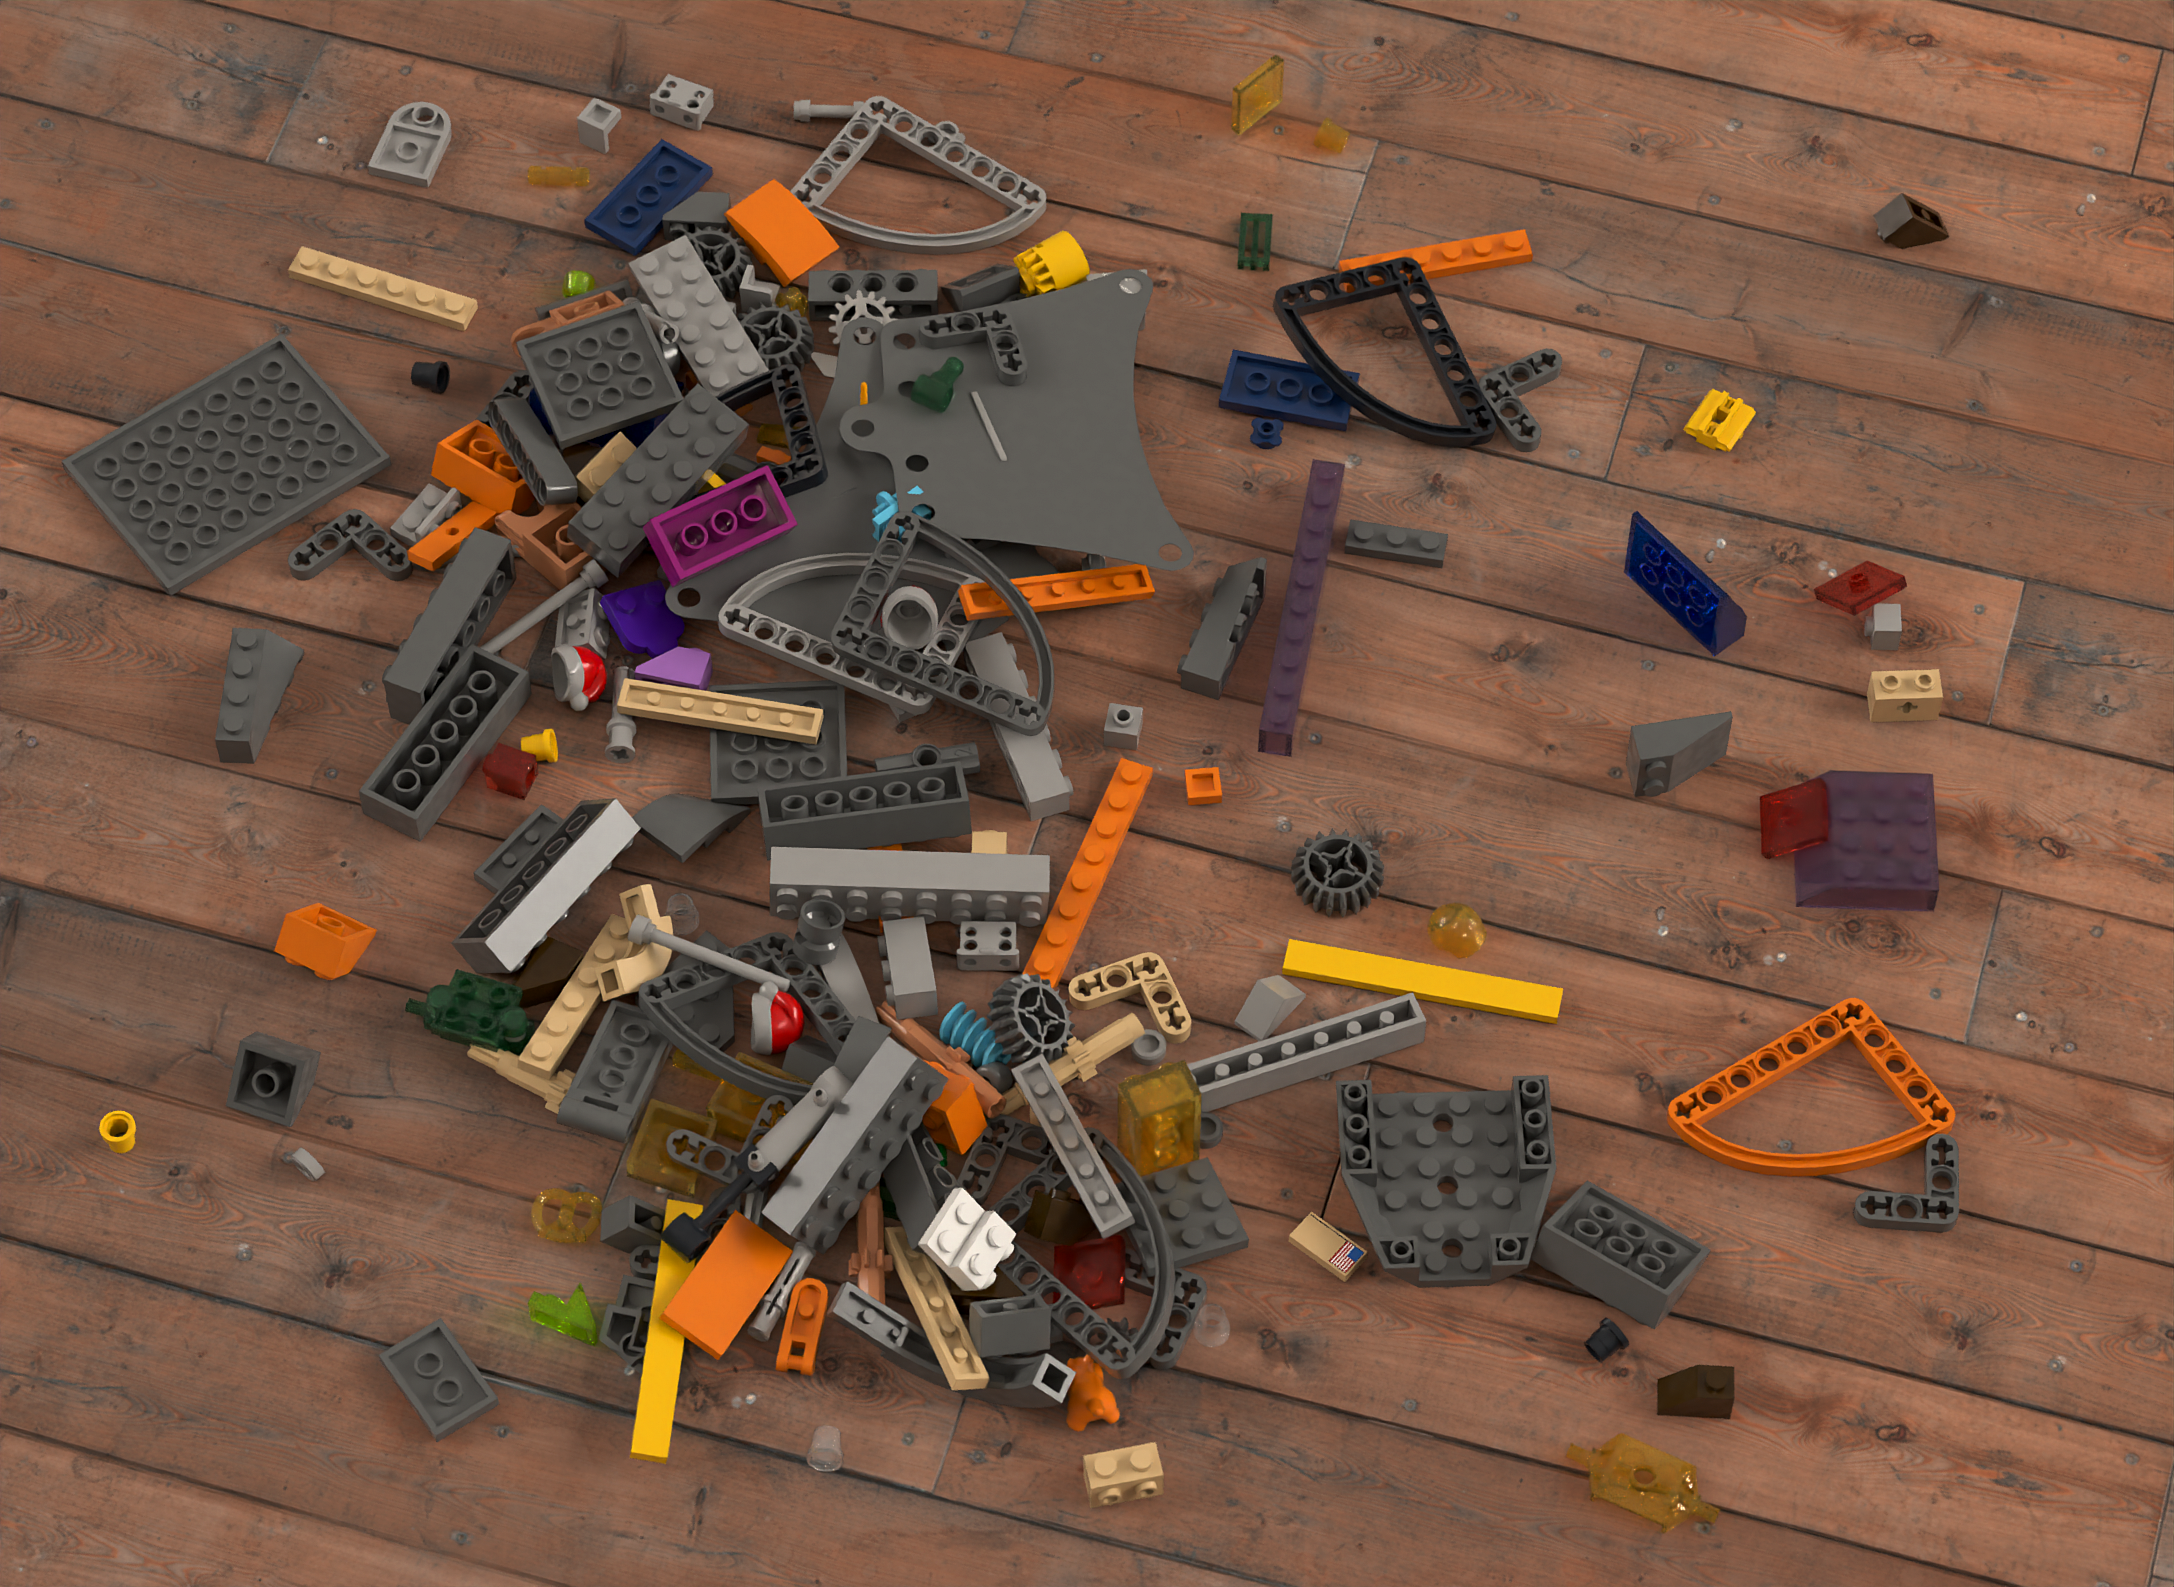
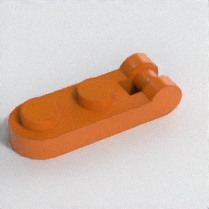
[776,1278,828,1376]

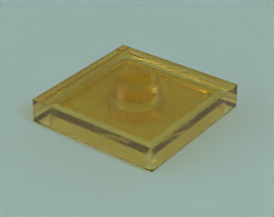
[1231,54,1284,136]

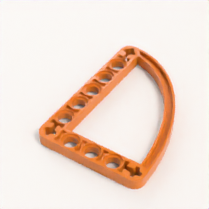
[1667,998,1956,1177]

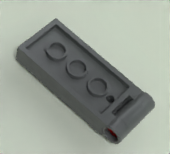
[557,999,674,1144]

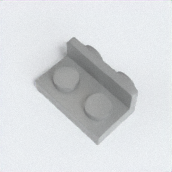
[390,483,462,547]
[555,588,610,660]

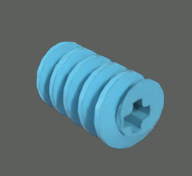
[939,1001,1011,1068]

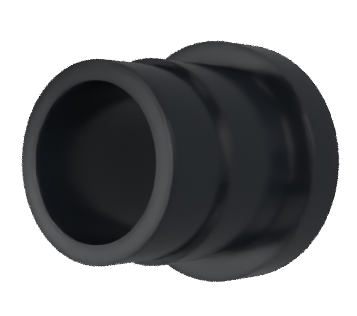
[411,361,450,394]
[1584,1317,1629,1363]

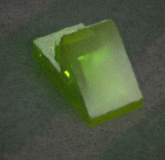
[528,1283,598,1347]

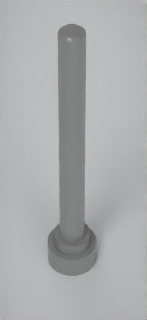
[480,559,609,654]
[628,914,790,993]

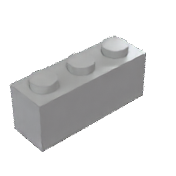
[877,916,938,1020]

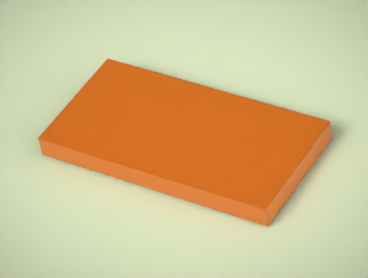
[659,1210,793,1360]

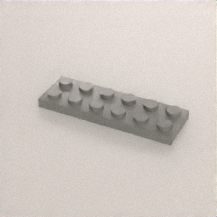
[628,235,769,397]

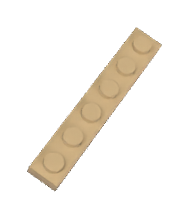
[288,246,478,332]
[617,678,824,745]
[518,914,629,1080]
[884,1227,989,1390]

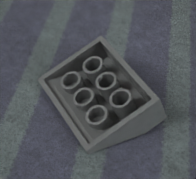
[1530,1180,1711,1330]

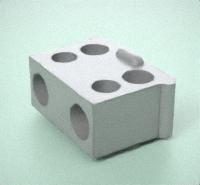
[650,74,713,131]
[956,921,1019,971]

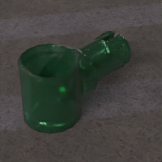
[911,356,964,413]

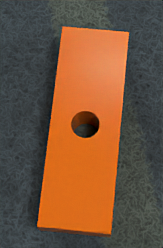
[407,501,498,571]

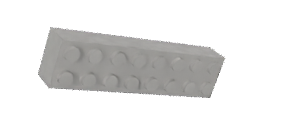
[770,847,1050,927]

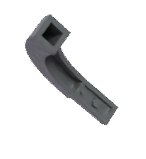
[827,1281,1076,1408]

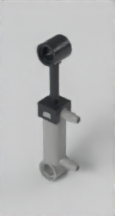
[661,1066,853,1263]

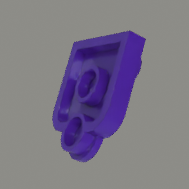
[600,580,684,658]

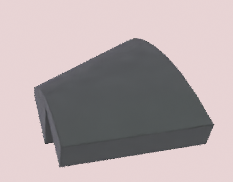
[632,793,751,863]
[599,1275,655,1375]

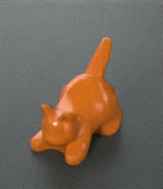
[1066,1354,1120,1432]

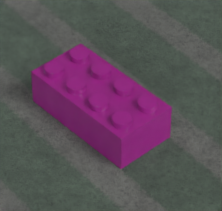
[643,465,798,588]

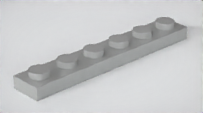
[1011,1054,1135,1239]

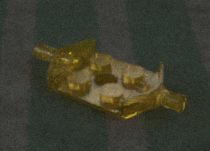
[1566,1433,1721,1534]

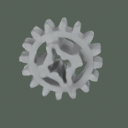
[829,290,898,345]

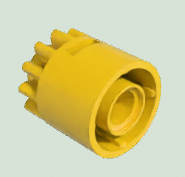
[1013,231,1090,297]

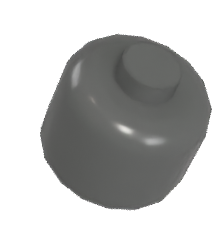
[976,1061,1013,1094]

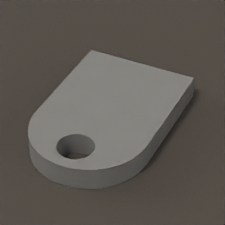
[368,102,452,188]

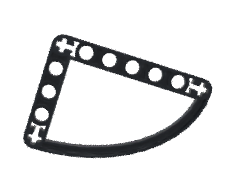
[1273,257,1497,447]
[646,364,828,548]

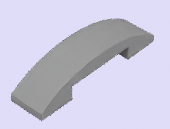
[816,933,879,1040]

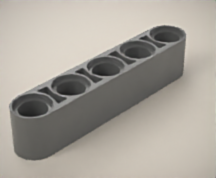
[488,397,578,506]

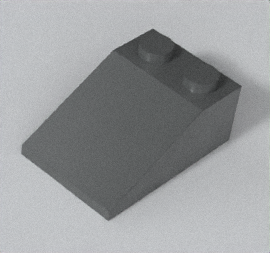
[1626,711,1733,797]

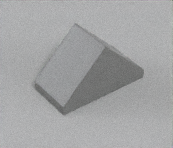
[1235,975,1306,1041]

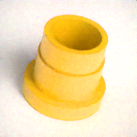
[521,729,558,763]
[99,1111,136,1153]

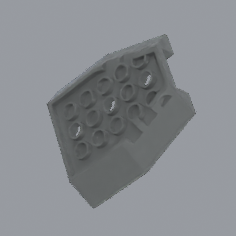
[1336,1075,1556,1288]

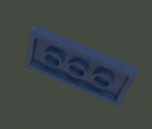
[584,139,713,256]
[1219,349,1360,432]

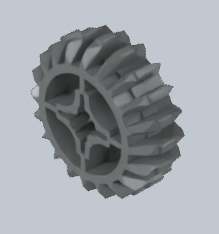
[675,225,752,299]
[737,302,814,372]
[1291,828,1384,918]
[987,973,1075,1064]

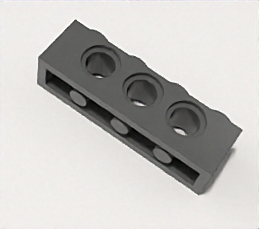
[808,269,938,321]

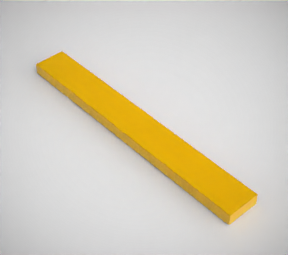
[1282,939,1563,1024]
[629,1199,703,1464]

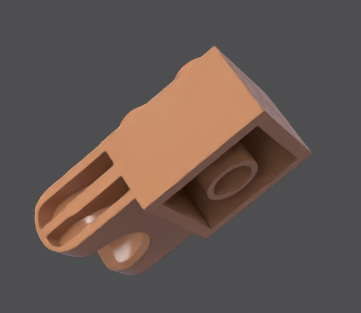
[511,290,624,358]
[494,501,607,590]

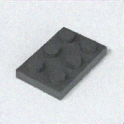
[379,1318,499,1442]

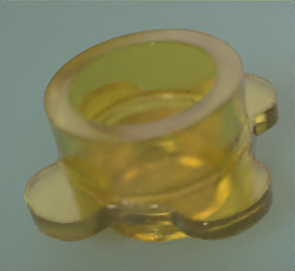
[775,287,808,317]

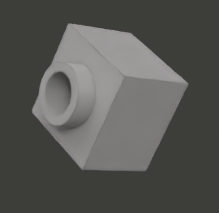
[1864,603,1902,650]
[1104,703,1143,750]

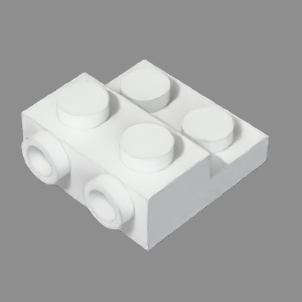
[918,1188,1016,1291]

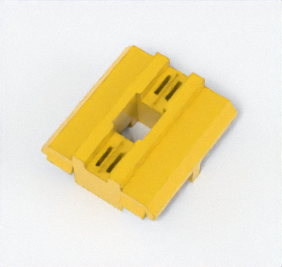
[1683,389,1756,452]

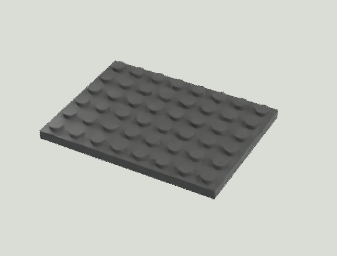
[61,333,391,596]

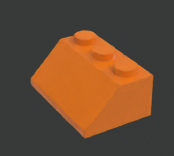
[431,419,535,515]

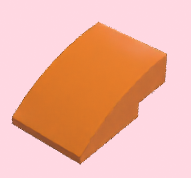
[724,179,839,288]

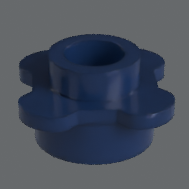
[1250,418,1284,449]

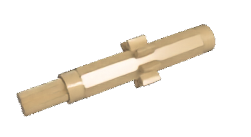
[1000,1013,1145,1115]
[467,1038,576,1114]

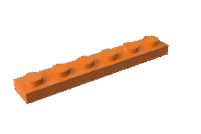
[1339,229,1533,293]
[958,564,1155,621]

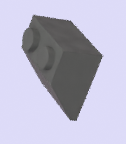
[226,1031,321,1127]

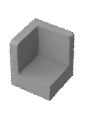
[577,97,621,154]
[740,265,781,313]

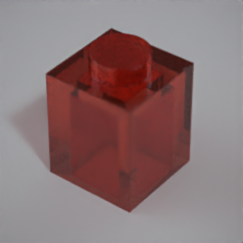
[482,743,539,800]

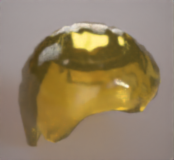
[1427,902,1487,959]

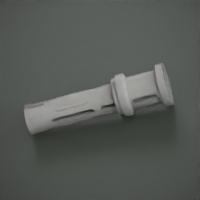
[622,297,679,344]
[605,666,637,763]

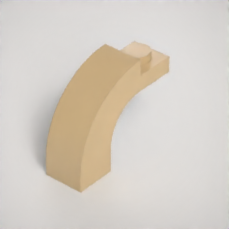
[595,884,673,1002]

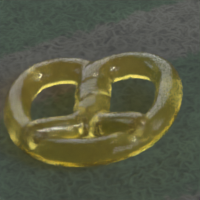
[531,1188,603,1243]

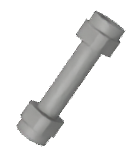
[794,100,864,122]

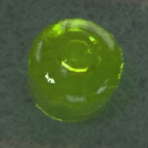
[561,270,596,298]

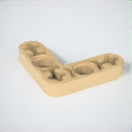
[1069,952,1191,1044]

